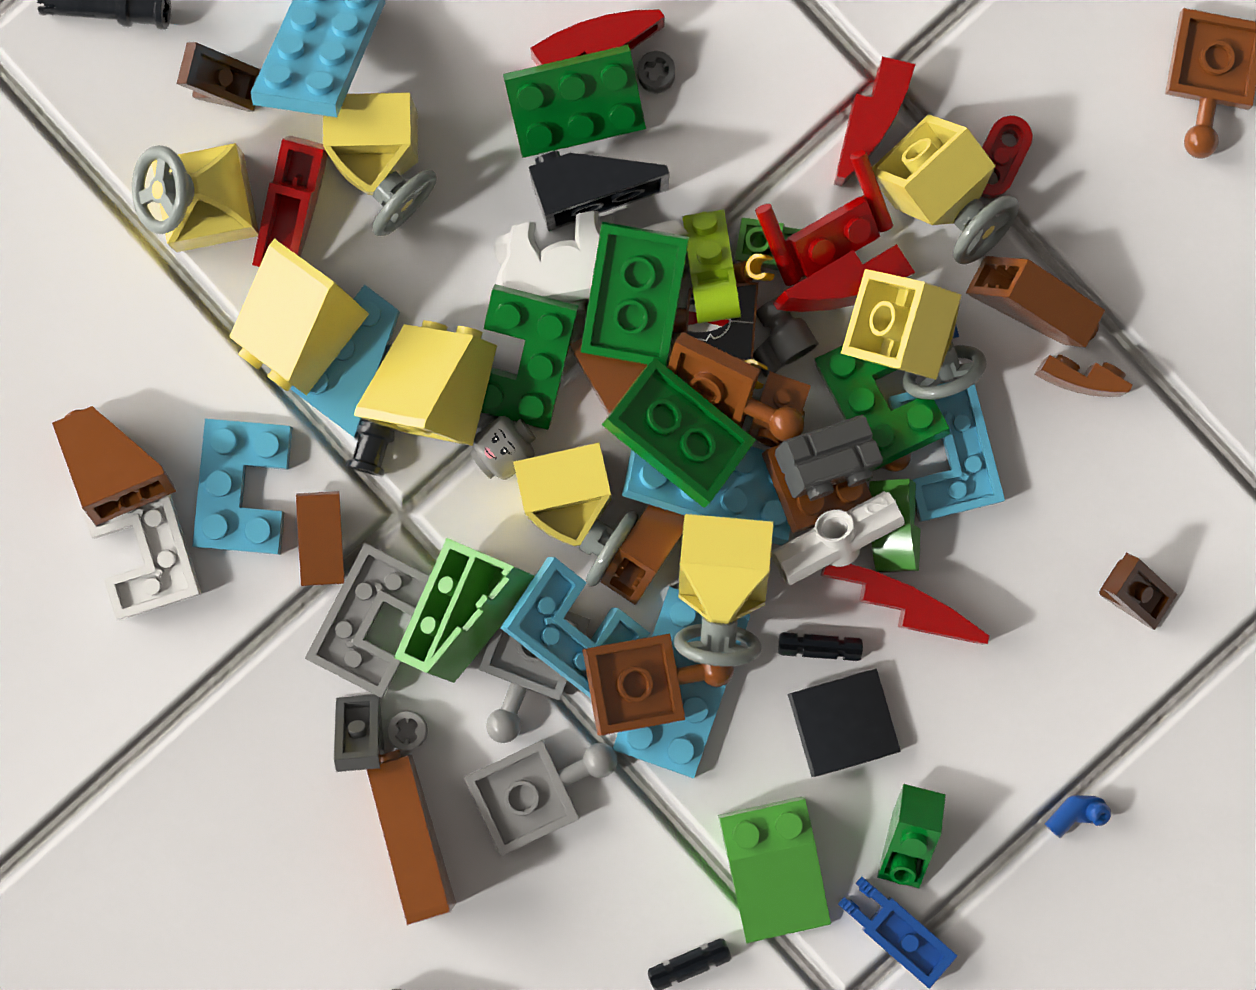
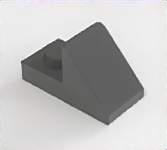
[334,694,385,772]

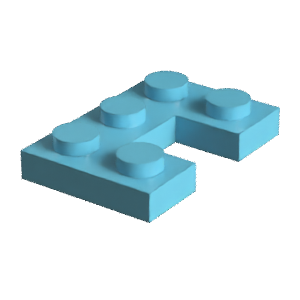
[888,381,1005,522]
[192,419,293,555]
[501,557,650,698]

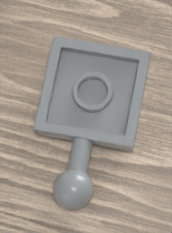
[478,611,590,743]
[464,740,618,856]

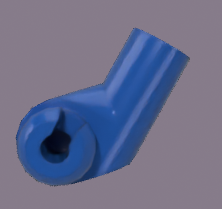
[1044,795,1111,839]

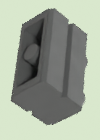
[775,415,883,501]

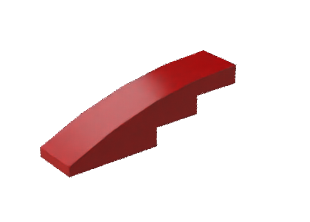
[820,564,989,645]

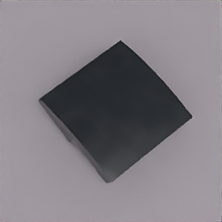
[788,668,901,777]

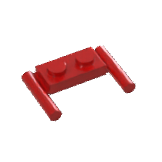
[755,150,893,286]

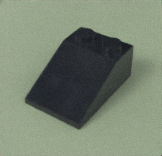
[528,151,670,231]

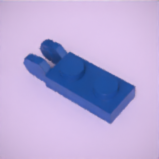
[838,876,957,989]

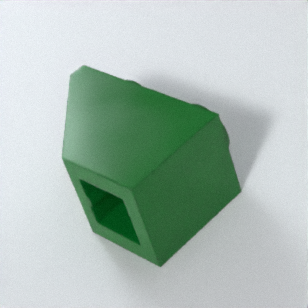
[877,784,946,888]

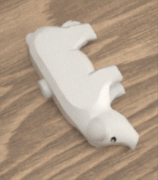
[494,211,688,315]

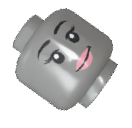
[470,416,536,480]

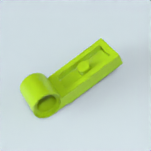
[682,209,741,324]

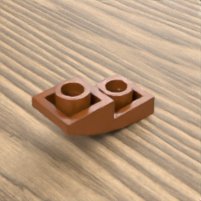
[1034,355,1133,397]
[296,491,344,586]

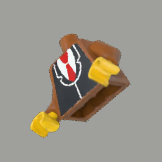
[673,254,775,390]

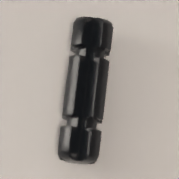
[778,632,863,661]
[648,939,731,990]

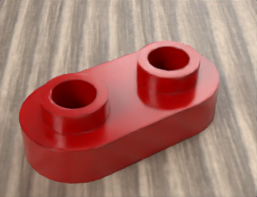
[981,115,1033,199]

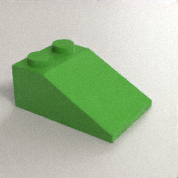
[718,796,831,943]

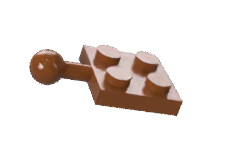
[1165,8,1256,159]
[668,332,804,441]
[762,445,912,534]
[582,634,734,736]

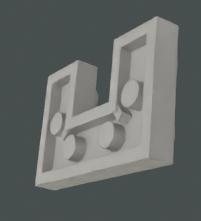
[305,543,430,698]

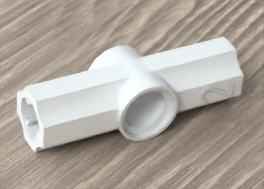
[771,491,905,585]

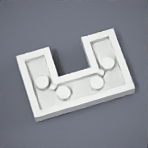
[82,494,202,620]

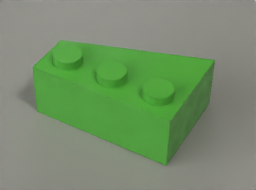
[394,538,535,683]

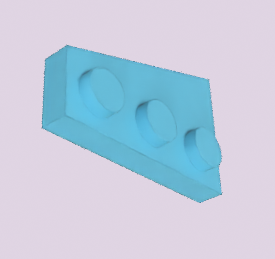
[291,285,400,439]

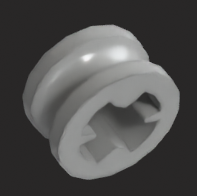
[387,711,428,750]

